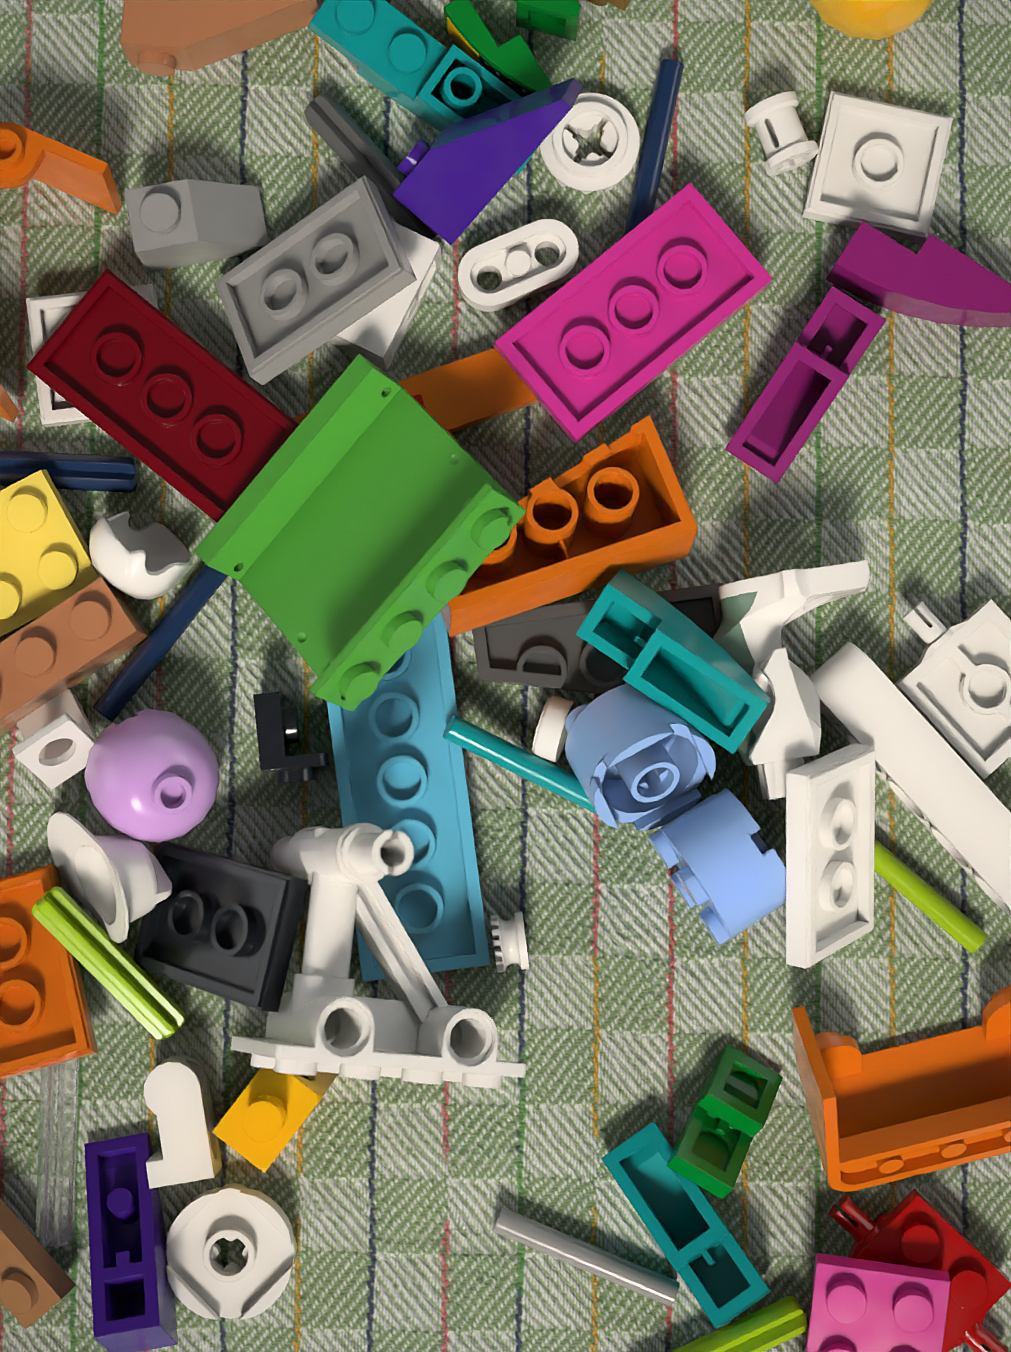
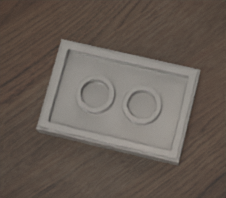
[215,175,417,385]

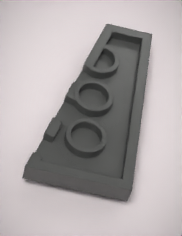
[472,583,723,695]

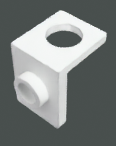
[12,689,98,789]

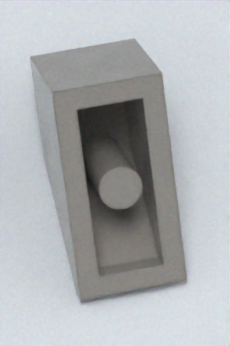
[124,179,269,272]

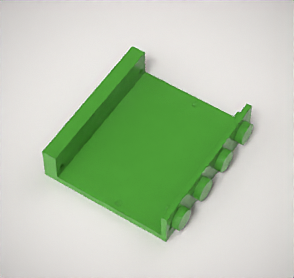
[195,354,527,712]

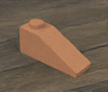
[120,0,322,76]

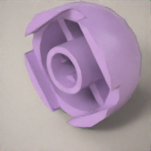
[84,709,220,842]

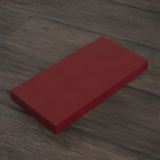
[26,268,299,523]

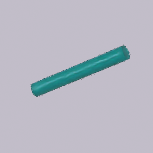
[443,715,598,815]

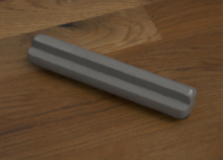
[304,92,441,242]

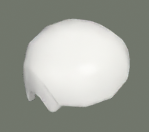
[89,511,192,600]

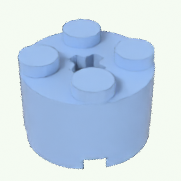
[565,682,716,831]
[648,788,786,946]

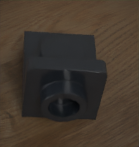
[253,692,329,784]

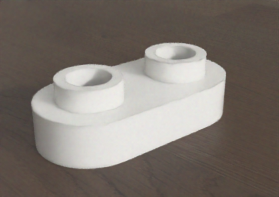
[458,219,579,312]

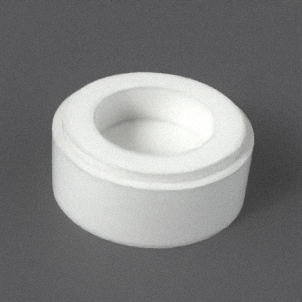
[532,695,575,762]

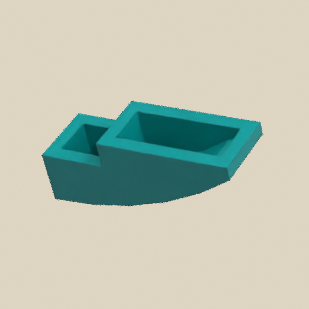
[576,569,771,754]
[601,1121,772,1329]

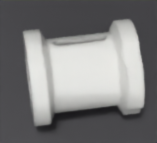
[744,91,820,176]

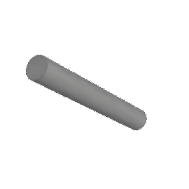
[492,1207,680,1307]

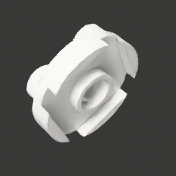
[166,1183,298,1320]

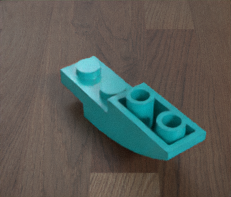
[308,0,539,176]

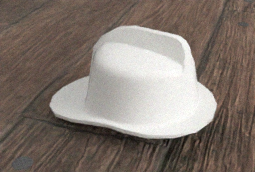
[47,812,172,943]

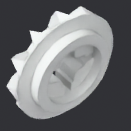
[540,93,640,195]

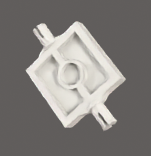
[894,599,1011,780]

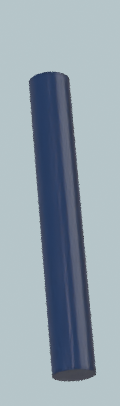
[623,59,684,237]
[93,564,228,722]

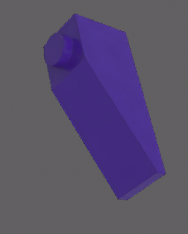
[392,78,583,245]
[84,1132,178,1352]

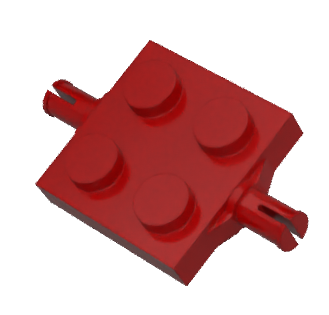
[828,1188,1011,1352]

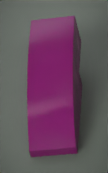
[825,221,1011,328]
[724,284,886,484]

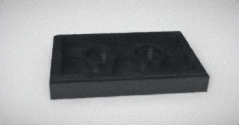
[133,841,308,1012]

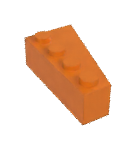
[440,415,698,637]

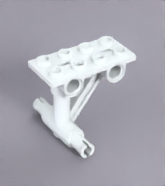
[231,823,527,1089]

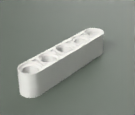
[809,642,1011,916]

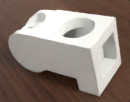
[144,1055,222,1189]

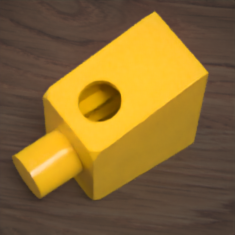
[212,1068,338,1173]

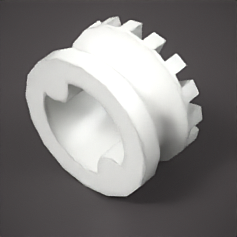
[490,911,529,973]

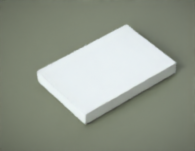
[786,743,876,969]

